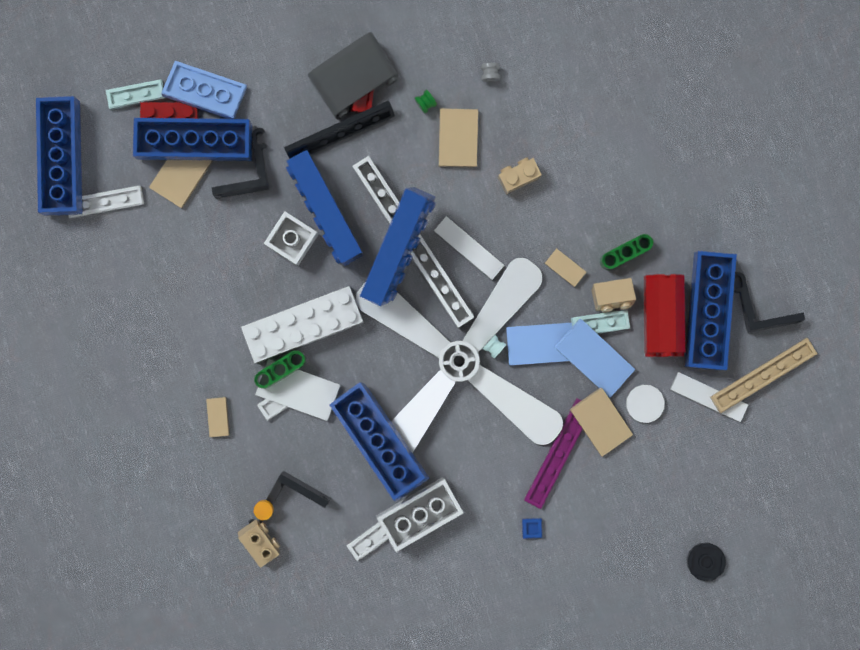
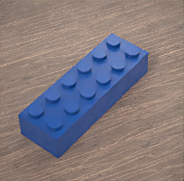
[36,96,82,216]
[133,118,252,161]
[286,150,364,266]
[360,187,436,306]
[684,251,737,370]
[329,382,430,501]

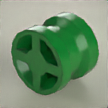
[414,90,437,114]

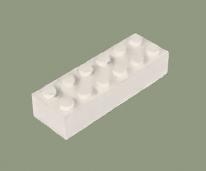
[241,286,364,363]

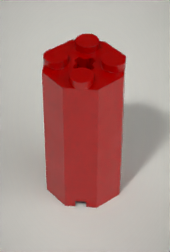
[644,274,685,357]

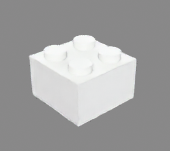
[264,211,319,266]

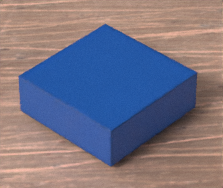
[522,518,542,539]

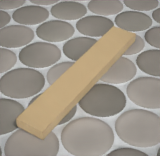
[710,338,817,413]

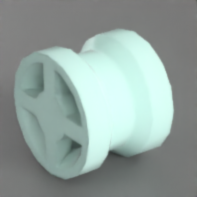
[483,335,506,358]

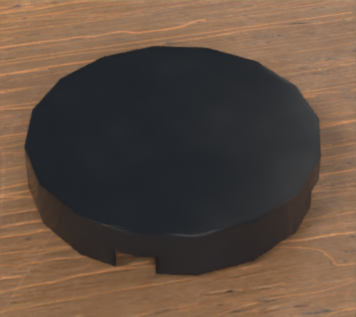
[687,542,726,581]

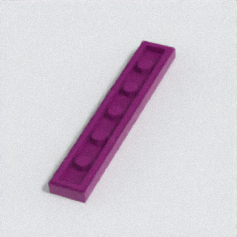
[524,398,582,509]

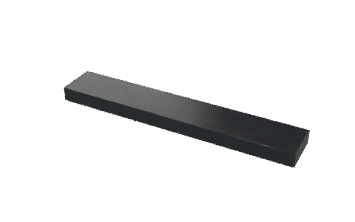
[284,100,395,159]

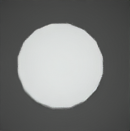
[626,385,665,423]

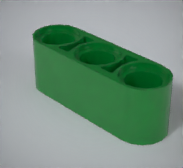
[600,234,653,270]
[254,351,306,389]

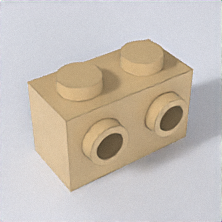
[498,157,542,194]
[591,278,636,313]
[238,519,280,568]

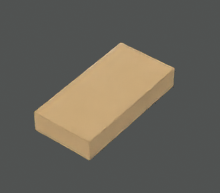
[544,248,586,287]
[206,397,230,437]

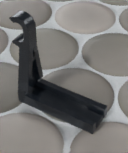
[211,128,270,199]
[734,272,805,333]
[248,471,331,524]

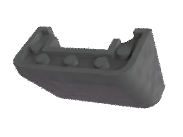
[308,32,398,118]

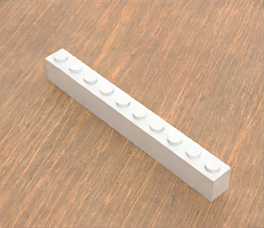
[353,156,474,328]

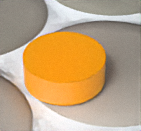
[253,500,274,520]

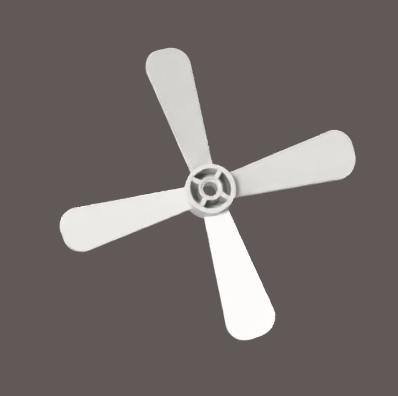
[356,258,563,453]

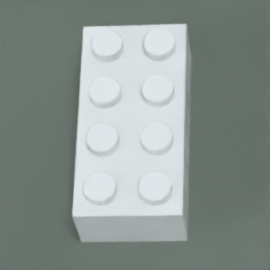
[376,477,463,552]

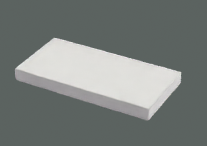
[255,359,341,421]

